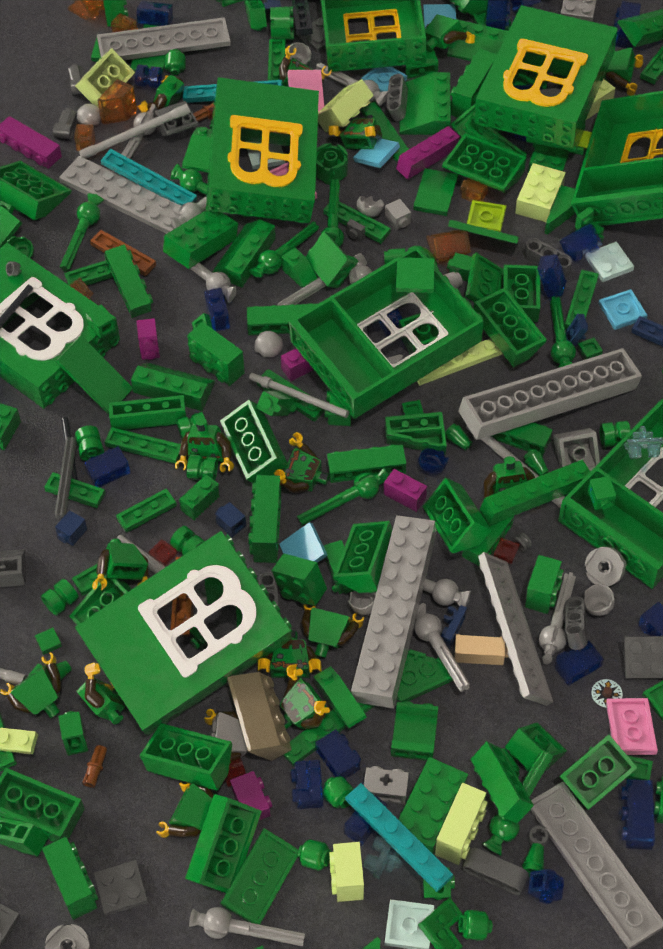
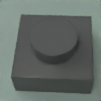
[347,219,365,242]

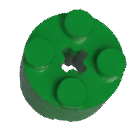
[270,6,294,40]
[316,143,348,185]

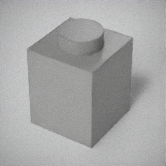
[385,199,411,230]

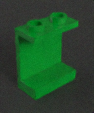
[306,232,359,288]
[391,701,438,761]

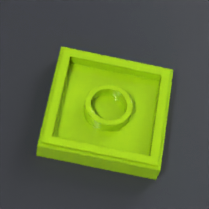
[467,200,507,232]

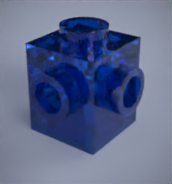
[528,869,564,904]

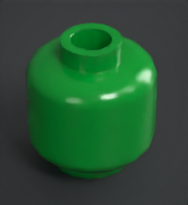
[165,49,186,75]
[323,776,354,808]
[298,839,331,871]
[458,910,493,941]

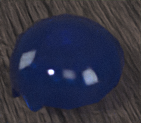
[418,448,449,474]

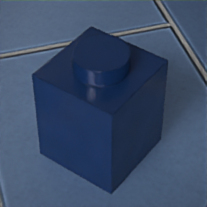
[215,502,246,538]
[55,510,87,546]

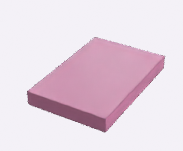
[287,70,324,112]
[606,698,658,755]

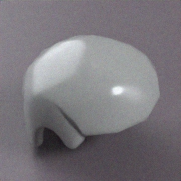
[289,42,312,66]
[76,104,103,128]
[357,196,385,218]
[254,331,283,358]
[584,584,615,616]
[348,591,376,615]

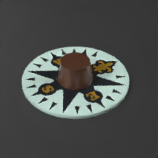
[591,679,623,708]

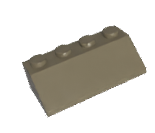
[227,672,292,761]

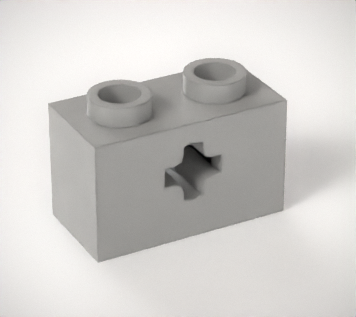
[364,766,409,805]

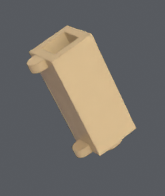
[455,634,508,665]

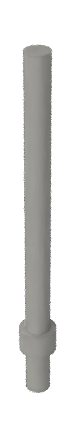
[249,373,349,418]

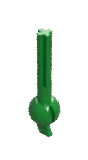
[170,164,246,217]
[321,179,344,247]
[59,193,104,272]
[249,221,319,277]
[550,296,576,368]
[297,468,388,525]
[482,750,553,856]

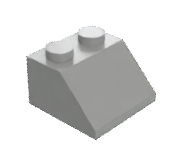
[553,428,600,471]

